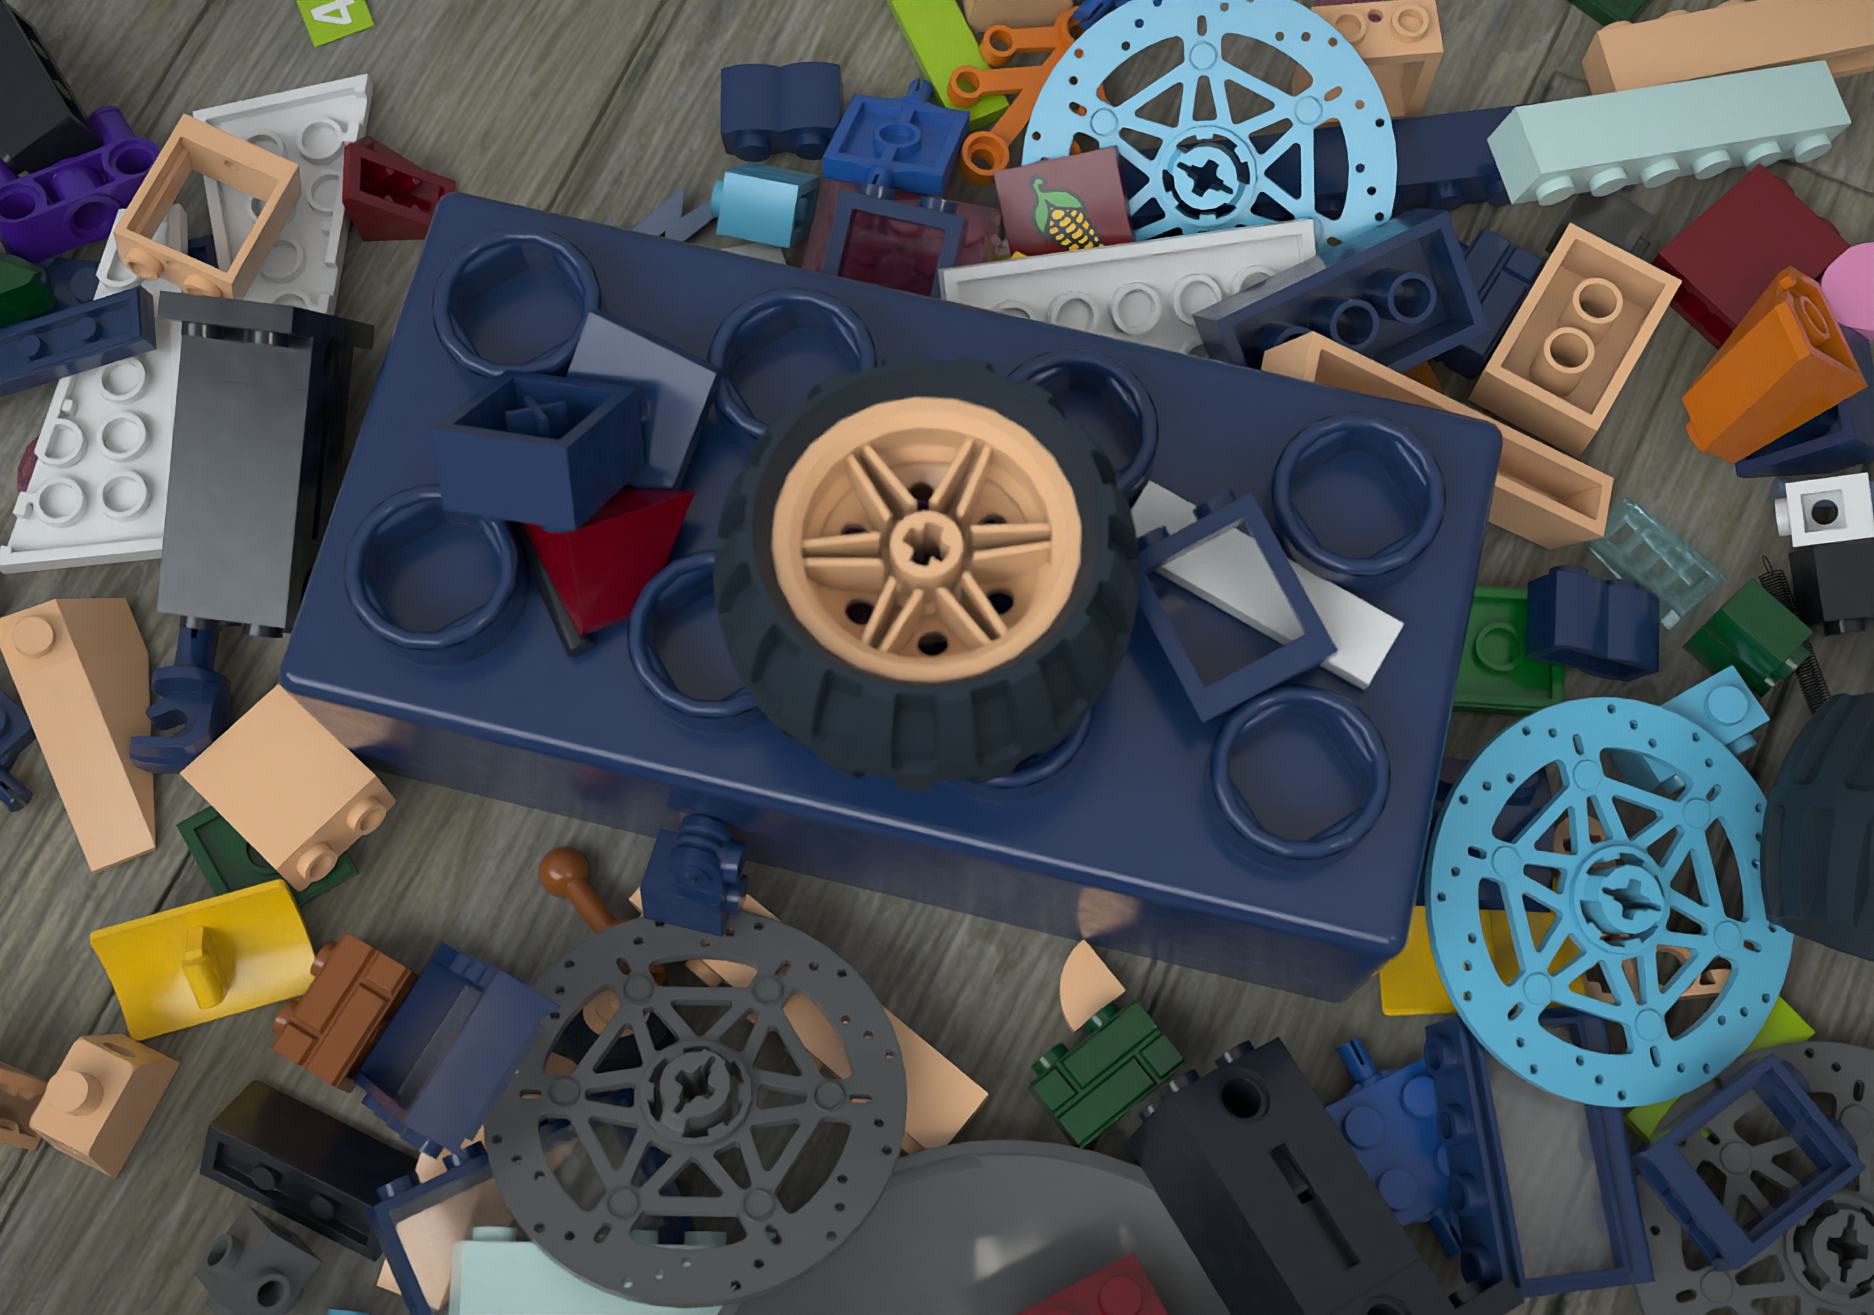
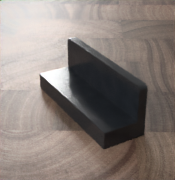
[199,1080,418,1262]

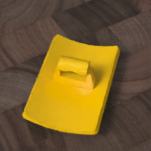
[1379,877,1586,1016]
[90,879,317,1041]

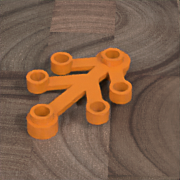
[946,6,1112,186]

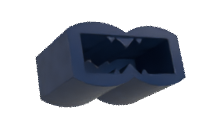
[721,62,843,162]
[1526,565,1660,681]

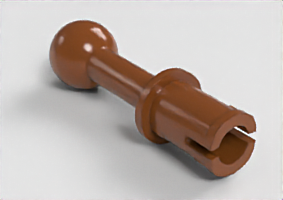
[539,846,666,986]

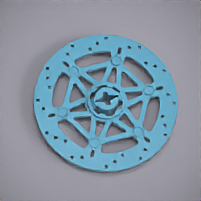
[1022,0,1397,255]
[1424,697,1794,1107]

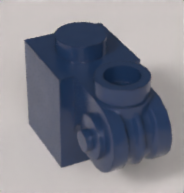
[640,815,749,937]

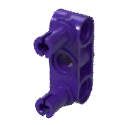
[0,105,160,263]

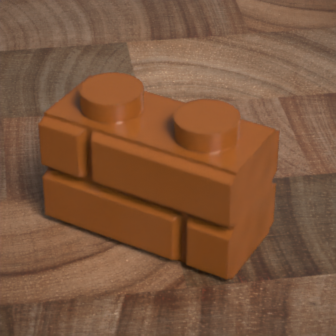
[270,931,418,1094]

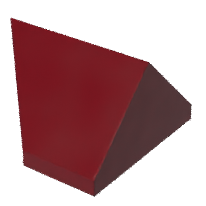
[342,135,456,242]
[521,489,696,636]

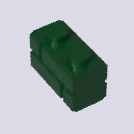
[1028,999,1186,1149]

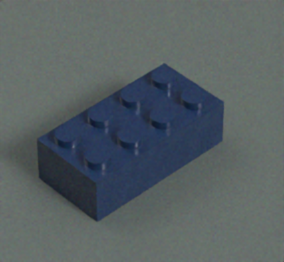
[1192,208,1490,373]

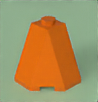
[1681,265,1868,464]

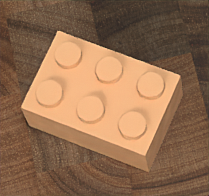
[1468,223,1682,458]

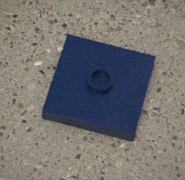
[566,309,725,490]

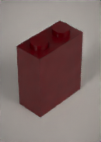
[1651,163,1851,350]

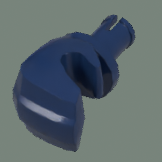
[129,625,233,774]

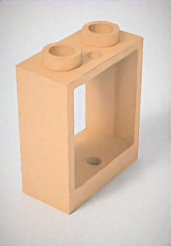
[1291,0,1444,129]
[113,113,302,300]

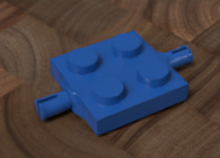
[823,78,970,197]
[1325,1037,1463,1259]

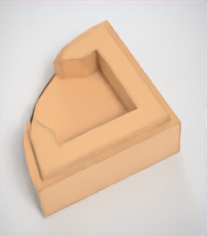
[1059,939,1126,1034]

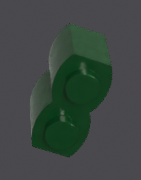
[1682,578,1814,698]

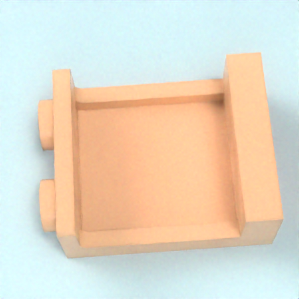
[180,683,396,892]

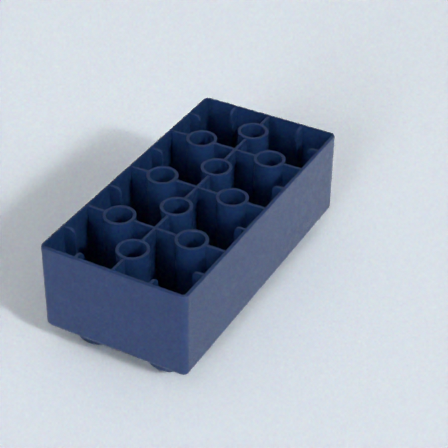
[279,192,1503,1003]

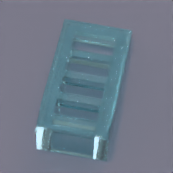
[1583,498,1726,630]

